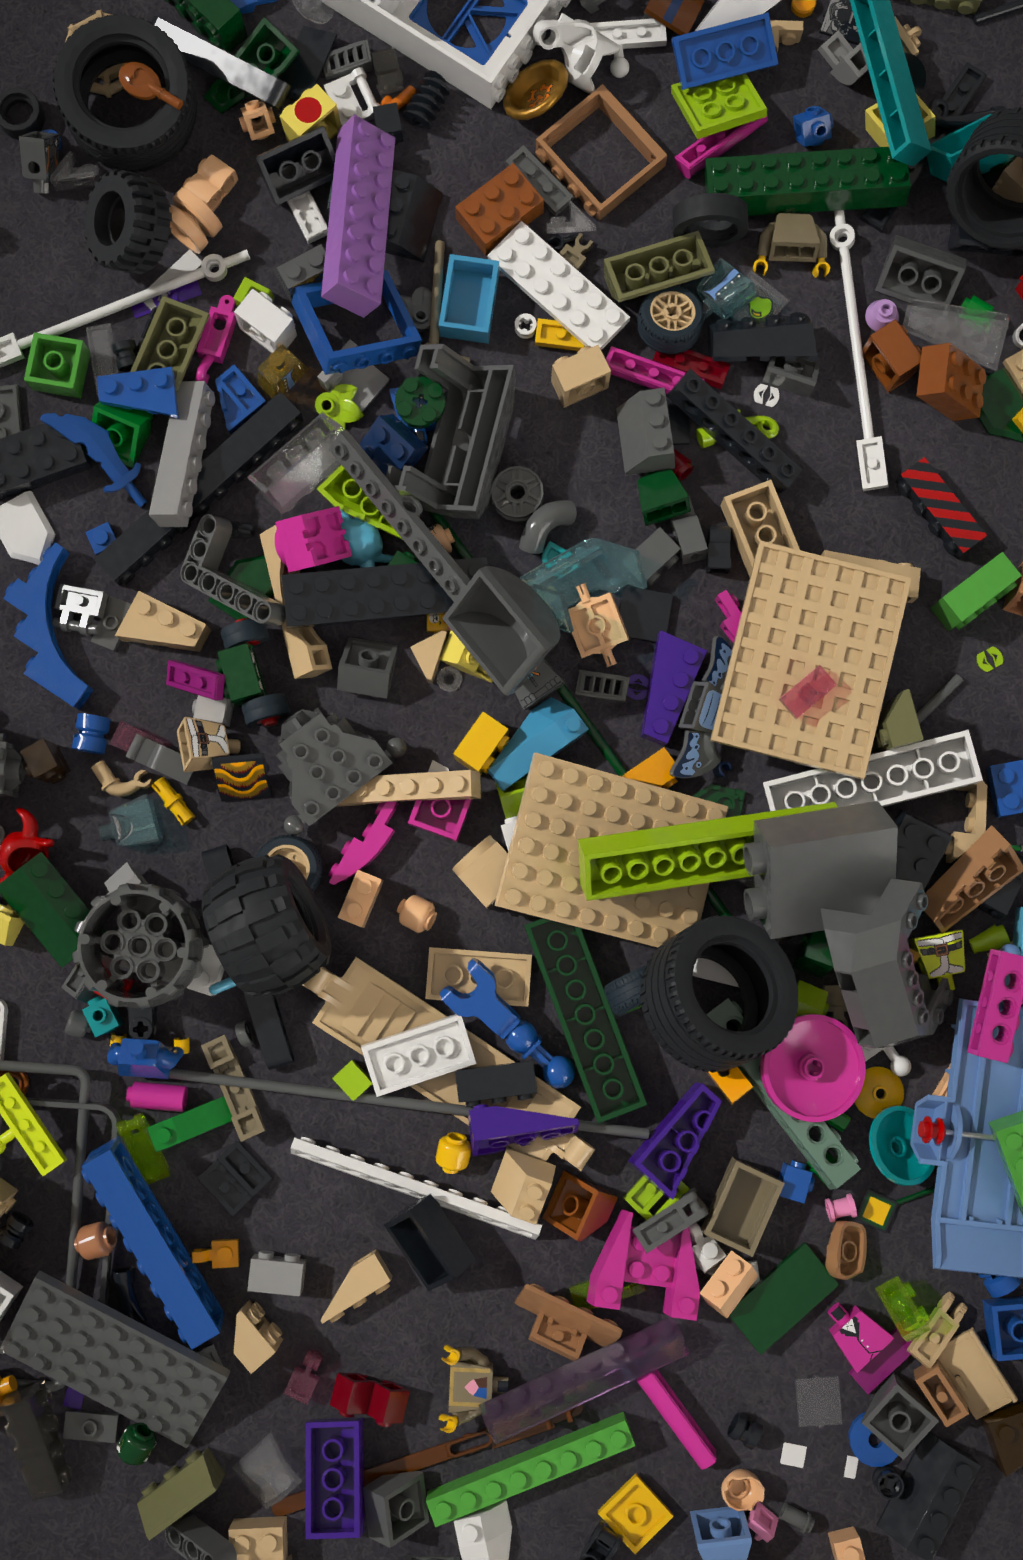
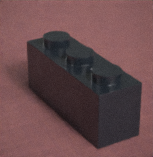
[455,1060,538,1107]

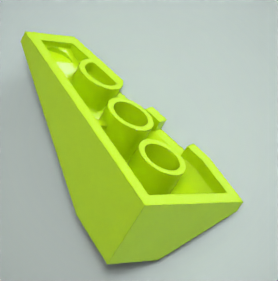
[317,465,424,540]

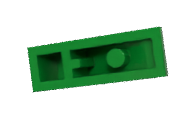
[147,1096,232,1152]

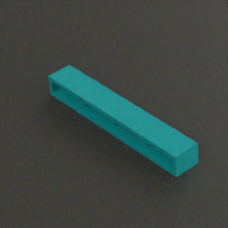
[850,0,932,166]

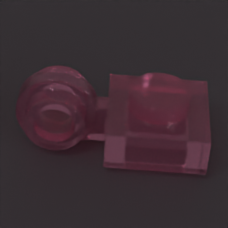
[284,1349,323,1405]

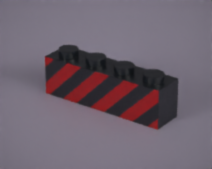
[895,457,987,559]

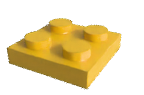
[598,1473,674,1554]

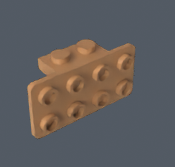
[515,1284,623,1362]

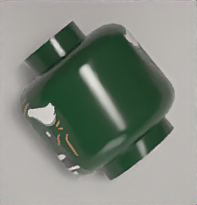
[117,1423,156,1465]

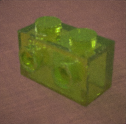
[875,1276,931,1342]

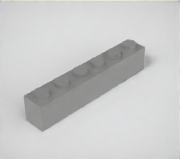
[149,381,215,527]

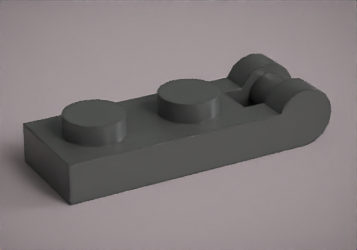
[632,1191,709,1254]

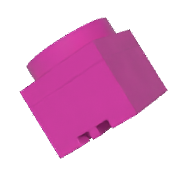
[274,506,352,572]

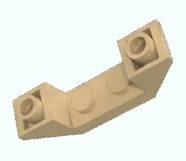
[944,780,987,863]

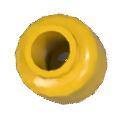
[435,1132,471,1174]

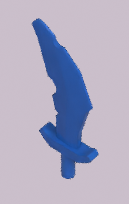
[40,413,147,507]

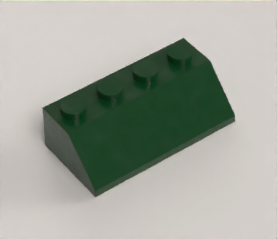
[0,852,107,968]

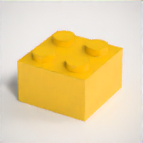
[453,712,509,776]

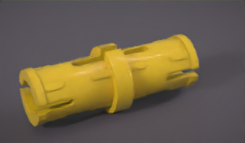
[151,777,196,826]

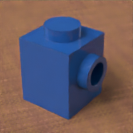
[779,1160,815,1203]

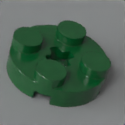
[395,377,446,429]

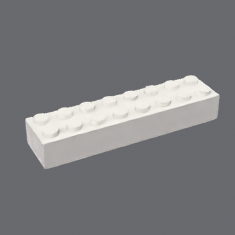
[763,730,983,811]

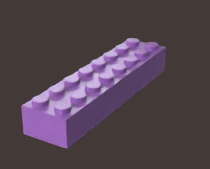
[321,114,395,318]

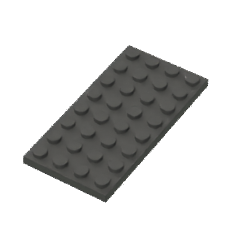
[0,1270,231,1448]

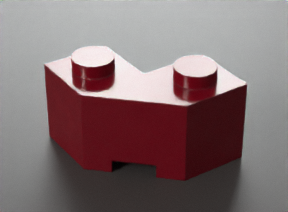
[330,1373,410,1427]

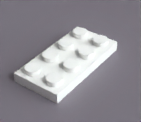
[361,1014,476,1097]

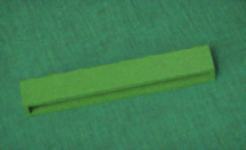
[426,1412,635,1527]

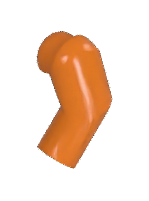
[381,85,416,110]

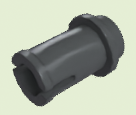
[779,1502,815,1533]

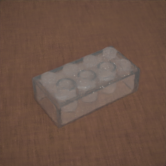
[247,412,344,515]

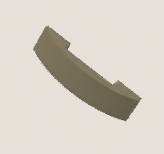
[201,1035,266,1142]

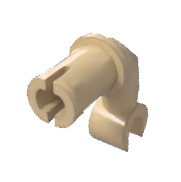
[91,760,153,797]

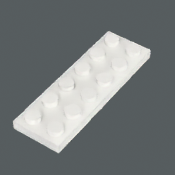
[487,221,630,350]

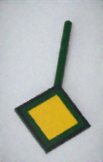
[855,1186,935,1233]

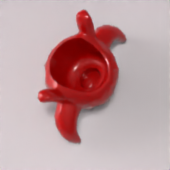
[0,808,55,883]

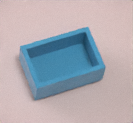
[439,254,500,344]

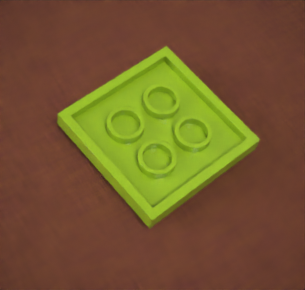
[671,74,767,139]

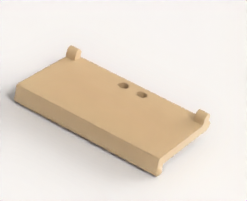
[938,1327,1018,1420]

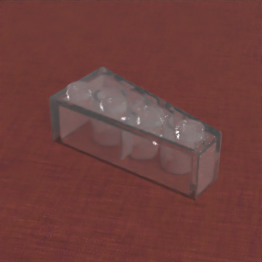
[903,298,1009,371]

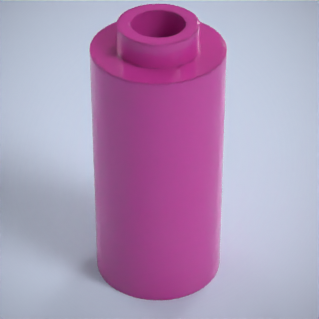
[126,1081,188,1112]

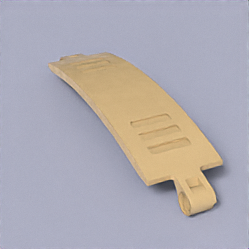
[302,957,595,1171]

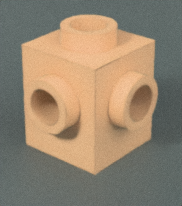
[239,100,276,141]

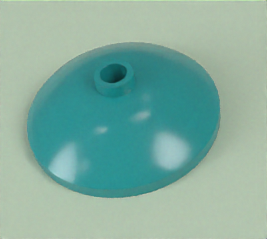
[869,1106,935,1186]

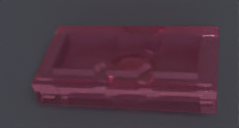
[779,665,837,719]

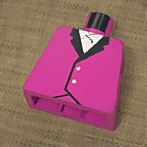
[828,1302,894,1373]

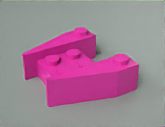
[587,1209,700,1321]

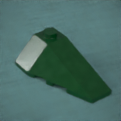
[204,17,300,114]

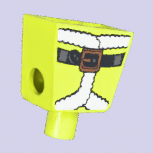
[909,930,965,990]

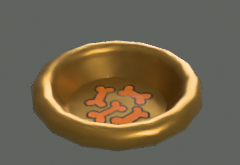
[503,59,569,120]

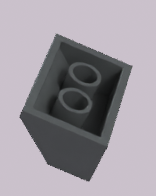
[875,235,966,315]
[616,388,675,476]

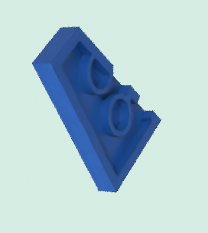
[97,367,179,419]

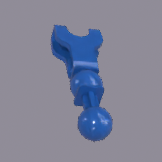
[440,958,575,1088]

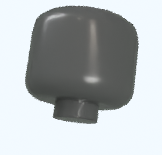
[64,1010,91,1038]

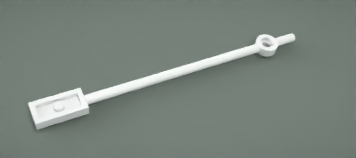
[830,210,888,491]
[0,249,250,368]

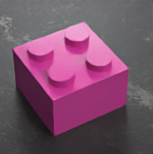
[408,799,473,842]

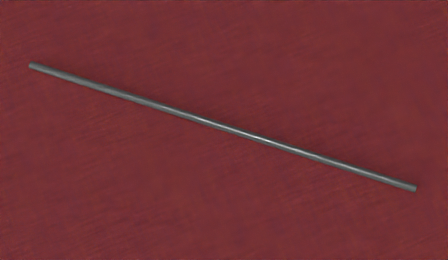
[169,1068,649,1139]

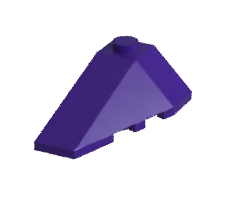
[468,1104,579,1156]

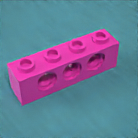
[967,949,1023,1063]

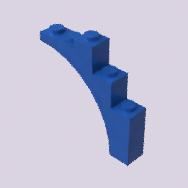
[3,542,94,710]

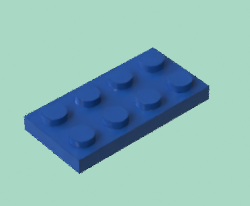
[671,12,778,90]

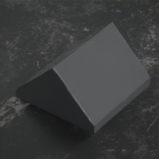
[762,356,821,398]

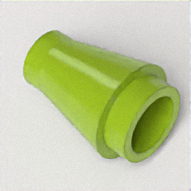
[969,924,1010,954]

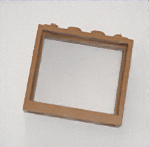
[535,84,667,221]

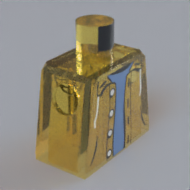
[257,344,309,398]

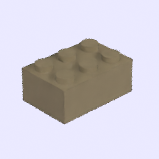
[701,1157,785,1257]

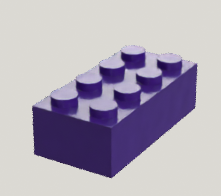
[306,1418,364,1539]

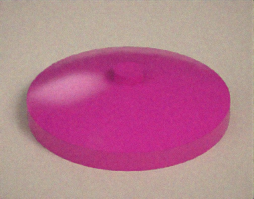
[760,1014,866,1122]

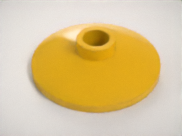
[854,1067,904,1119]

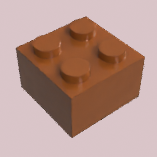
[862,319,922,393]

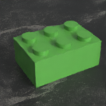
[930,552,1022,631]

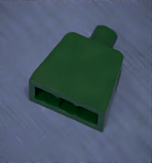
[637,469,691,526]

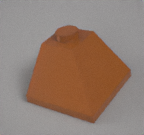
[542,1170,618,1242]

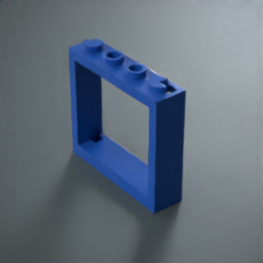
[292,270,422,375]

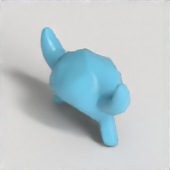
[340,510,393,568]

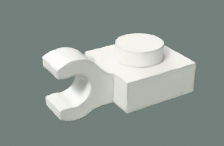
[689,1223,726,1274]

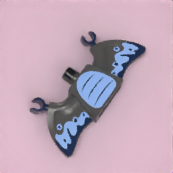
[670,636,733,778]

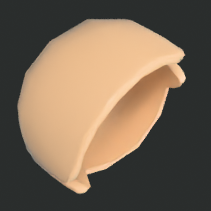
[721,1469,765,1511]

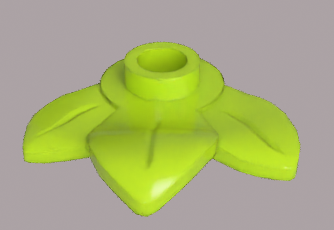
[315,384,364,433]

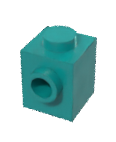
[82,996,125,1038]

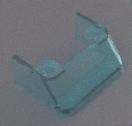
[520,538,647,633]

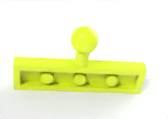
[0,1072,67,1176]

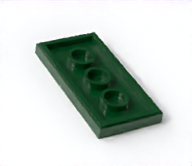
[729,1242,839,1355]

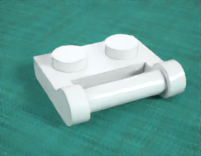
[324,67,380,126]

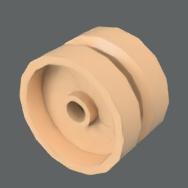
[169,187,223,254]

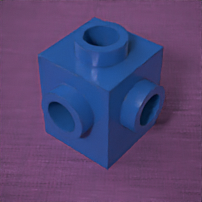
[793,106,834,147]

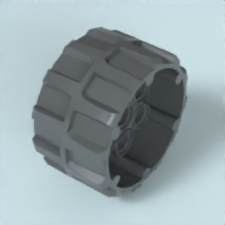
[72,883,209,1009]

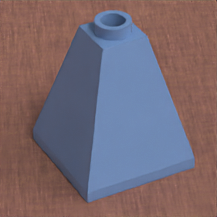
[690,1507,752,1560]

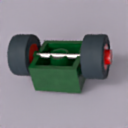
[216,618,291,727]

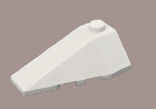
[454,1499,512,1560]

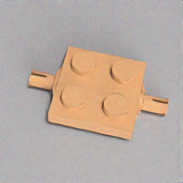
[563,583,630,667]

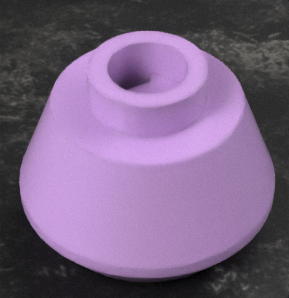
[865,299,899,331]

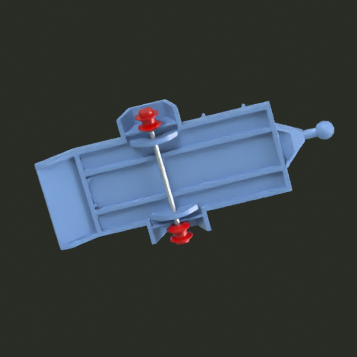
[910,944,1023,1278]

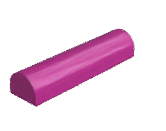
[675,116,768,179]
[606,346,704,394]
[636,1365,717,1470]

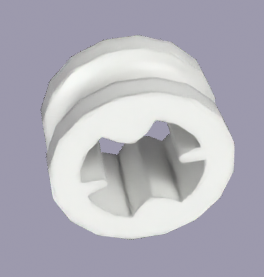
[515,313,537,339]

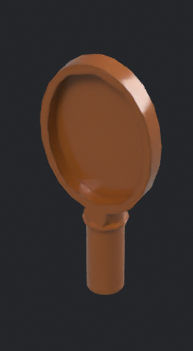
[119,62,183,110]

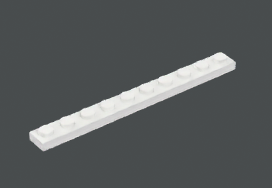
[291,1137,542,1240]

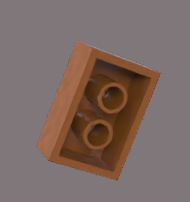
[455,163,544,256]
[916,343,986,421]

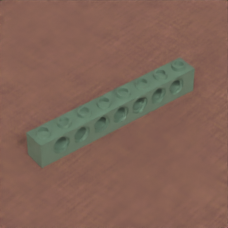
[706,998,861,1190]

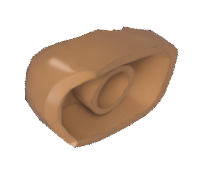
[825,1221,867,1280]

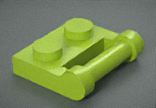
[623,1176,690,1220]

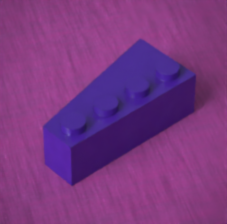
[640,630,707,747]

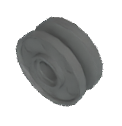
[491,466,544,523]

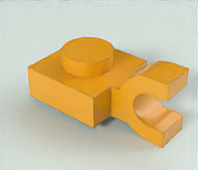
[192,1239,240,1269]

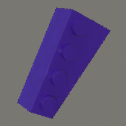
[628,1082,722,1200]

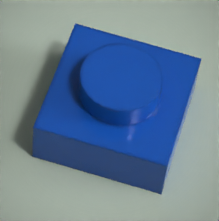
[85,522,117,556]

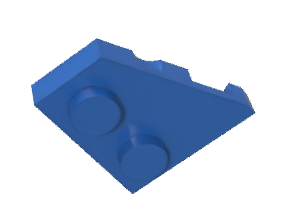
[215,364,267,434]

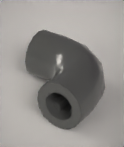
[519,500,577,554]

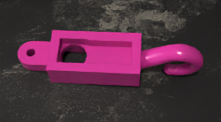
[195,295,237,384]

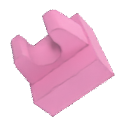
[746,1501,779,1543]

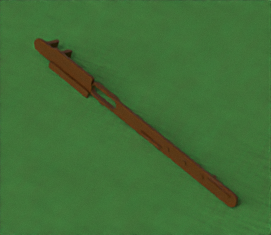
[272,1399,583,1516]

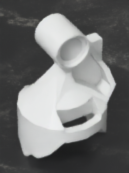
[532,13,621,94]

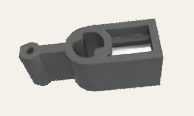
[670,496,708,565]
[125,734,194,785]

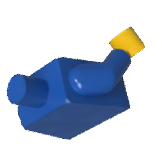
[107,1033,190,1079]

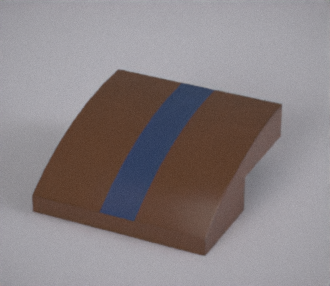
[644,0,705,35]

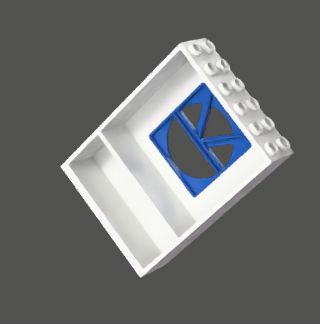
[322,0,571,109]

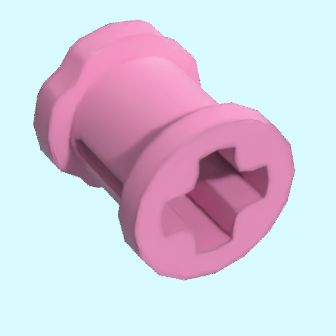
[825,1193,857,1223]

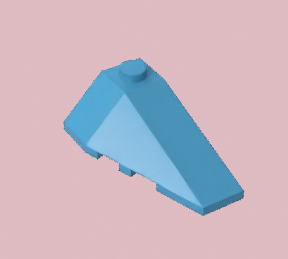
[488,697,589,791]

